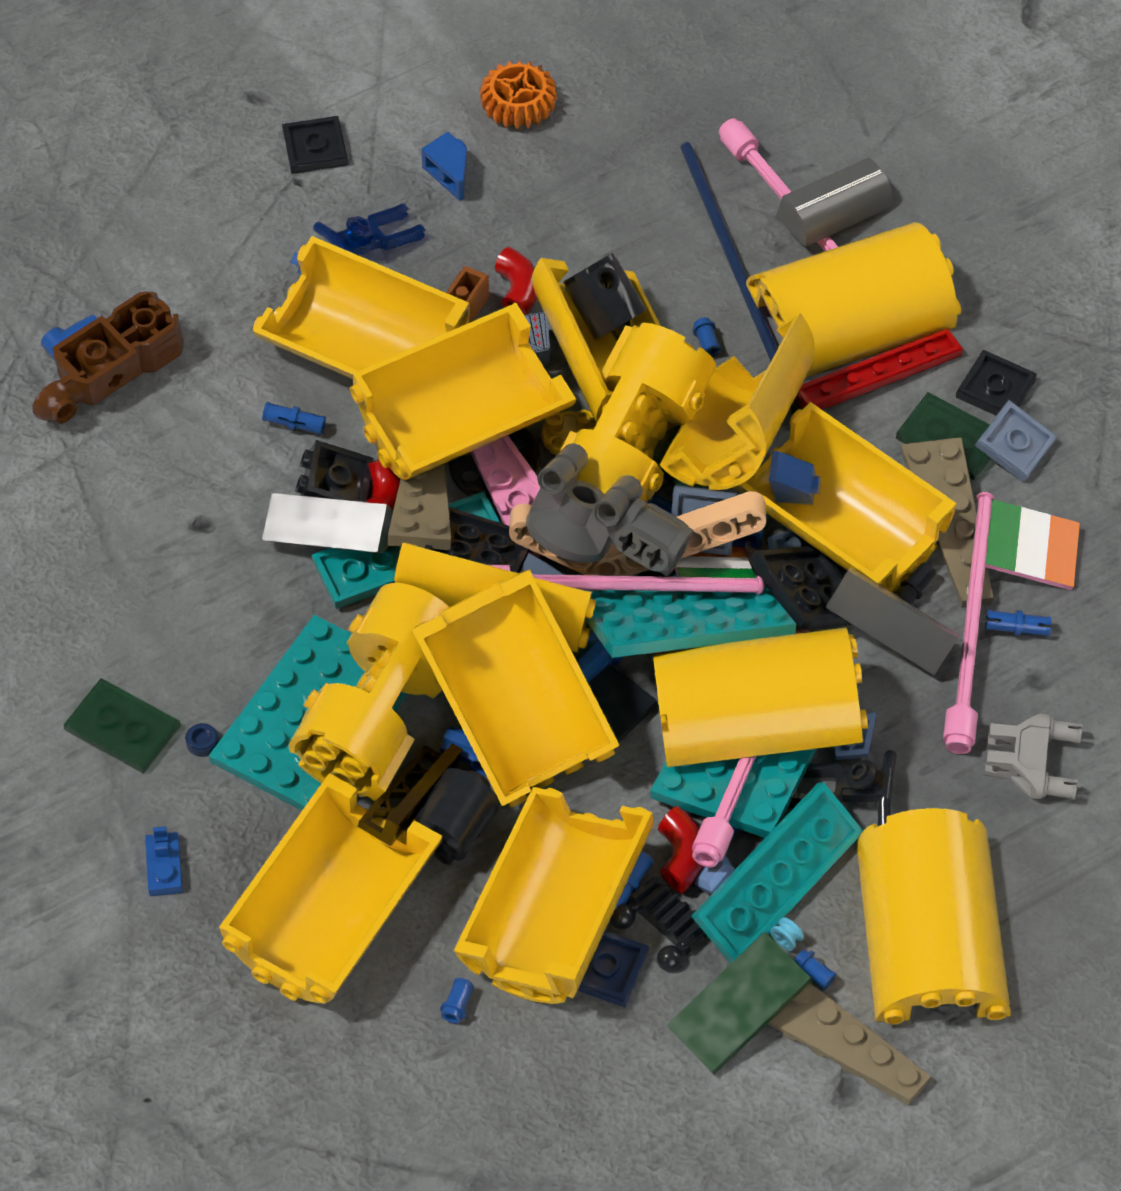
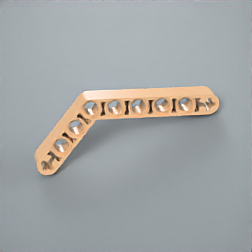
[509,491,766,576]

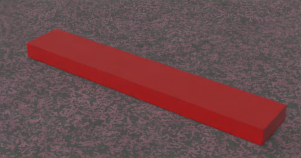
[795,328,963,410]

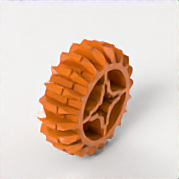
[480,60,557,130]

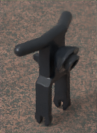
[789,750,897,826]

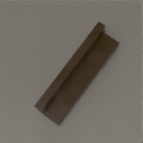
[357,743,463,846]

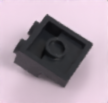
[295,440,374,502]

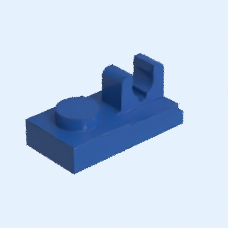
[145,826,183,896]

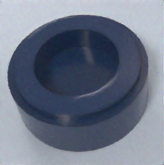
[185,723,219,757]

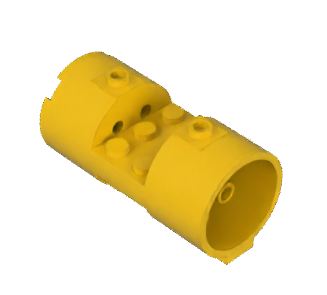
[560,322,716,502]
[289,583,449,801]

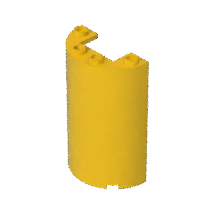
[746,222,961,377]
[253,236,470,379]
[532,258,682,431]
[350,303,576,480]
[660,313,815,490]
[733,402,957,593]
[394,542,596,653]
[412,569,620,808]
[653,628,868,767]
[219,773,442,1004]
[454,787,654,1004]
[856,808,1011,1025]

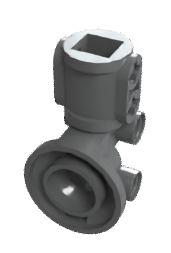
[526,443,694,576]

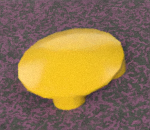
[541,410,596,455]

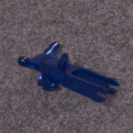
[313,204,426,255]

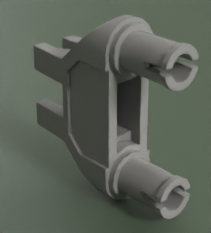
[984,713,1082,800]

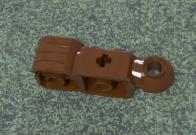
[33,291,184,424]

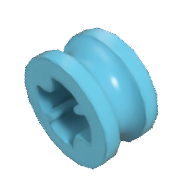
[770,917,804,951]

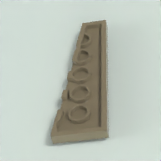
[901,437,993,607]
[388,464,451,550]
[768,984,931,1106]

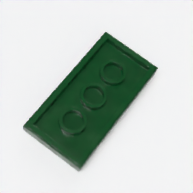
[667,932,812,1075]

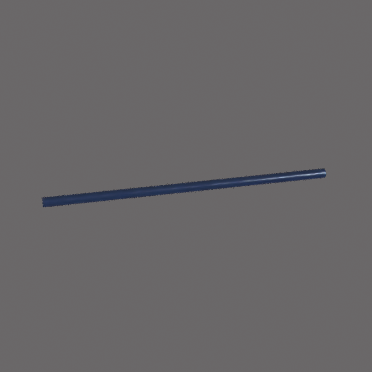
[680,142,802,414]

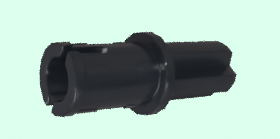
[895,562,936,604]

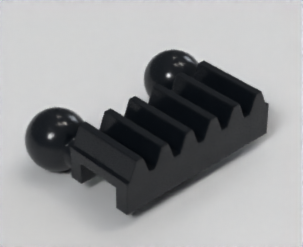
[610,876,707,972]

